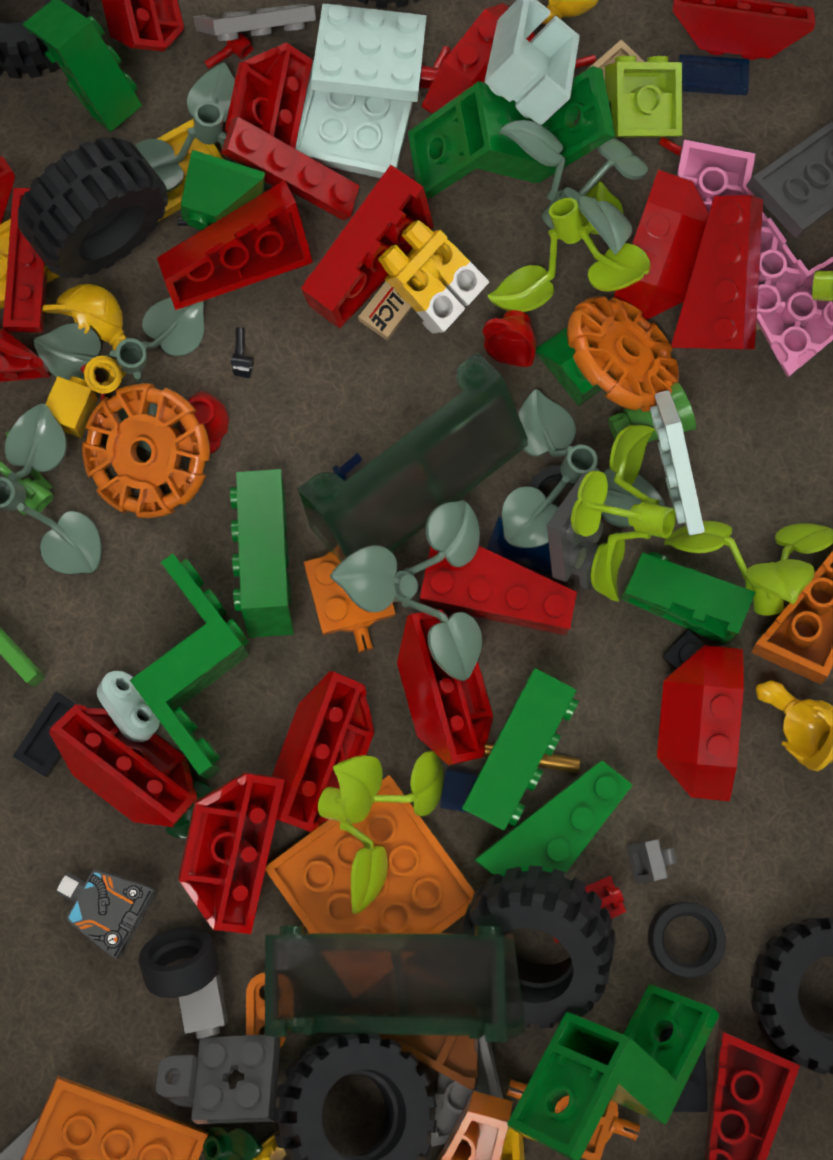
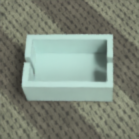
[485,0,580,125]

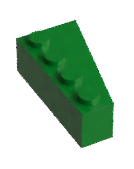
[230,469,294,638]
[462,668,579,831]
[473,761,633,877]

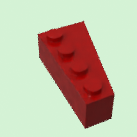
[301,164,434,329]
[157,180,313,310]
[671,195,763,350]
[419,546,577,636]
[704,1030,800,1160]

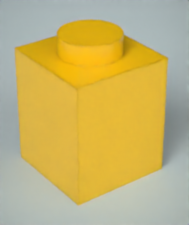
[45,376,98,438]

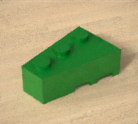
[23,0,143,132]
[620,552,756,645]

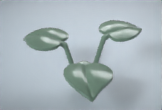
[135,62,274,192]
[499,120,648,255]
[34,297,204,453]
[501,389,665,548]
[0,403,102,574]
[330,500,482,681]

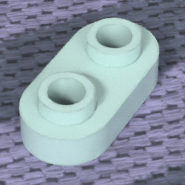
[97,671,160,742]

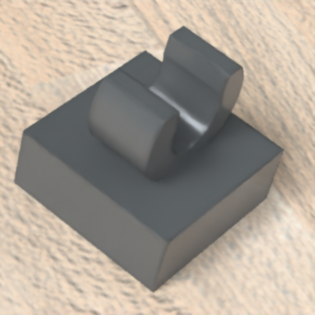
[626,839,678,884]

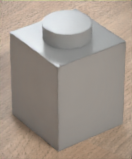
[179,975,228,1039]

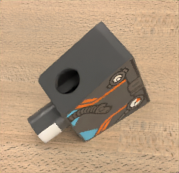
[56,869,158,959]

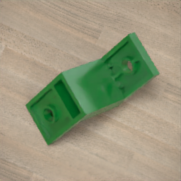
[408,66,615,198]
[130,553,250,780]
[507,984,720,1160]

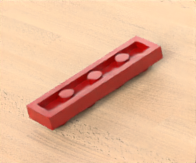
[221,116,359,220]
[3,188,48,333]

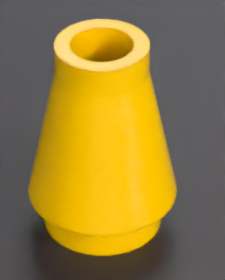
[84,356,122,394]

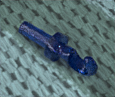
[314,453,363,497]

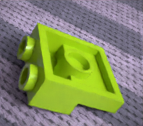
[605,56,682,138]

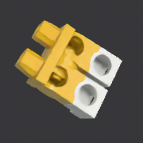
[378,220,489,333]

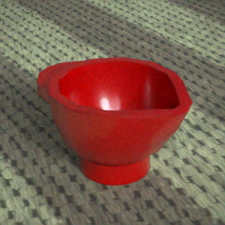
[482,310,537,367]
[177,391,230,454]

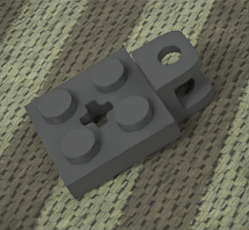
[547,473,604,591]
[156,1034,280,1124]

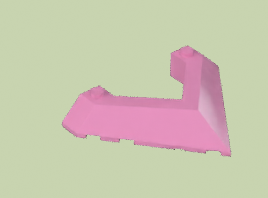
[677,140,833,378]

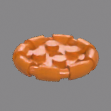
[567,296,679,412]
[82,383,210,518]

